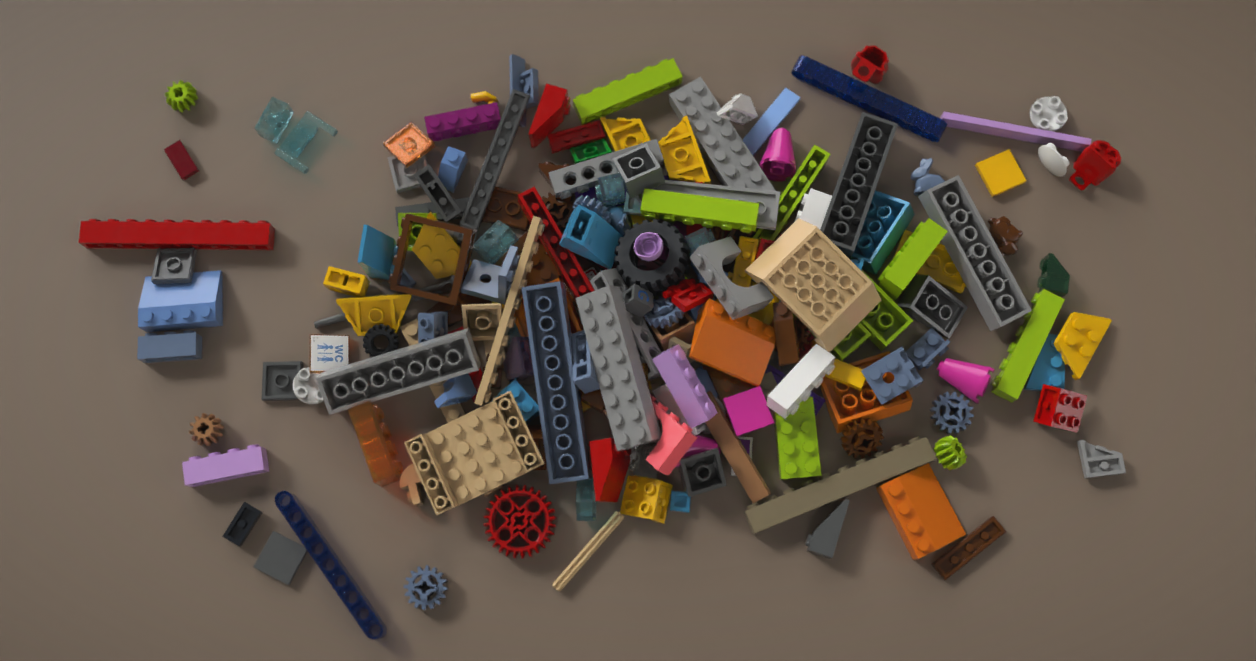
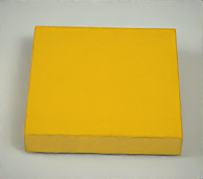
[975,149,1027,197]

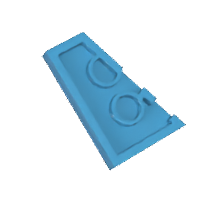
[1023,334,1065,391]

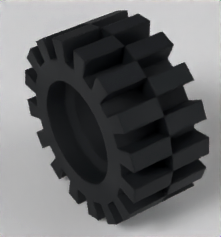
[363,324,399,357]

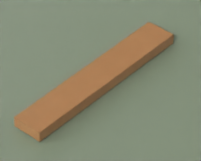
[705,391,771,503]

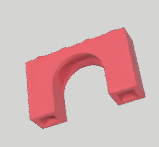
[610,394,697,476]

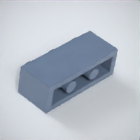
[137,330,202,363]

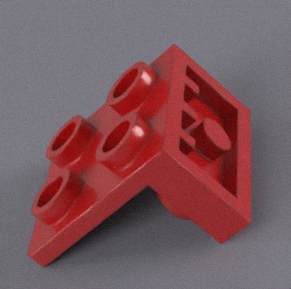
[1033,384,1087,433]

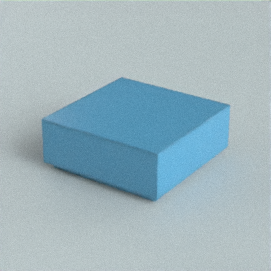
[670,491,691,513]

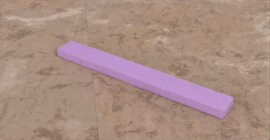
[938,112,1091,152]

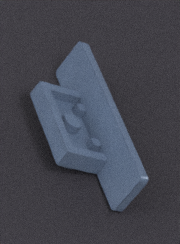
[509,54,539,127]

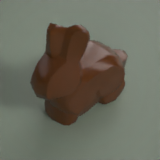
[988,216,1023,257]

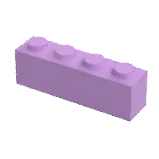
[652,344,717,428]
[182,444,269,487]

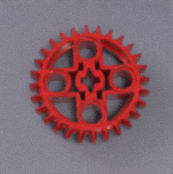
[483,485,557,559]

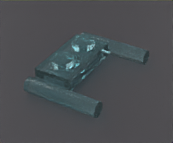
[275,111,338,174]

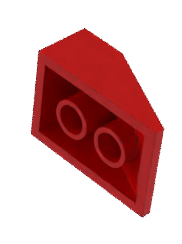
[528,83,571,148]
[589,438,631,503]

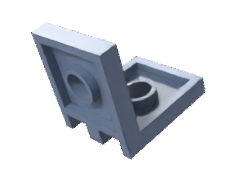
[461,245,520,305]
[861,347,924,405]

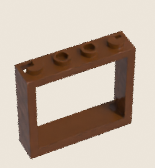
[389,214,477,305]

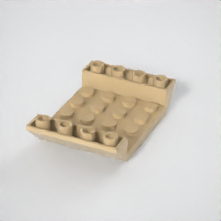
[745,218,881,353]
[404,391,545,515]

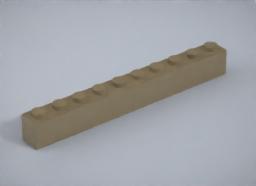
[744,436,937,534]

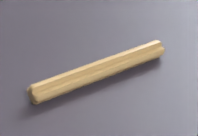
[552,511,624,591]

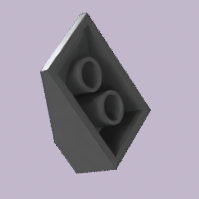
[898,275,968,339]

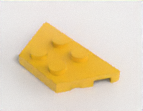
[658,116,711,184]
[600,117,651,152]
[412,212,472,279]
[336,293,412,336]
[1053,312,1112,380]

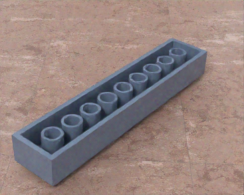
[522,281,592,484]

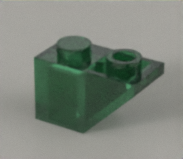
[1037,253,1070,298]

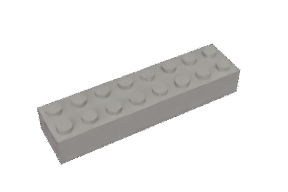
[669,77,776,191]
[918,175,1032,331]
[576,285,662,451]
[316,328,481,415]

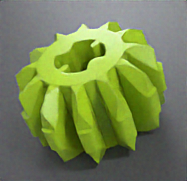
[164,80,198,113]
[934,435,967,470]

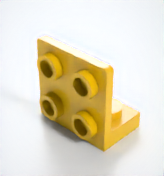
[620,475,673,524]

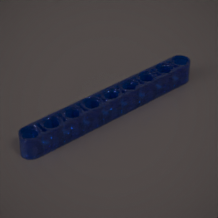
[791,55,947,142]
[275,491,387,640]

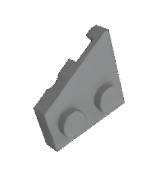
[1077,440,1126,478]

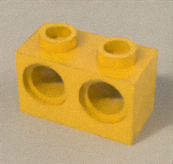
[323,266,370,297]

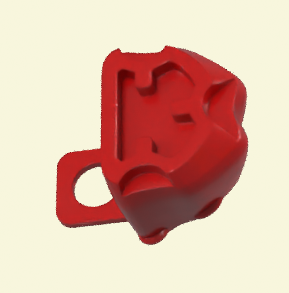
[851,45,889,84]
[1069,140,1121,191]

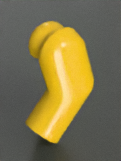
[471,91,498,104]

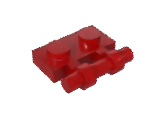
[662,278,714,312]

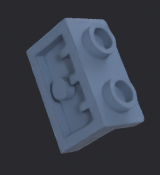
[418,311,448,343]
[905,328,950,371]

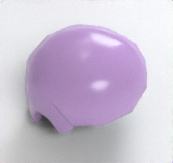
[633,232,663,262]

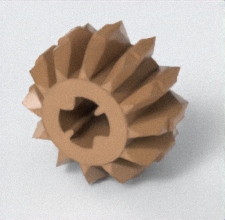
[188,413,224,446]

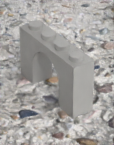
[690,236,774,320]

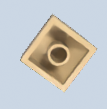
[462,303,503,341]

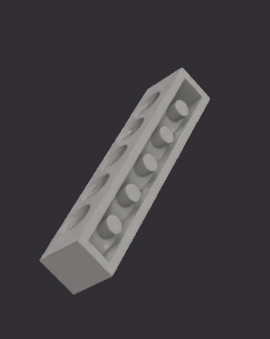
[548,139,664,199]
[590,268,661,381]

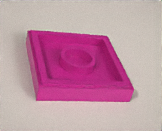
[723,386,774,437]

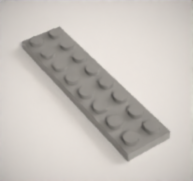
[623,180,780,230]

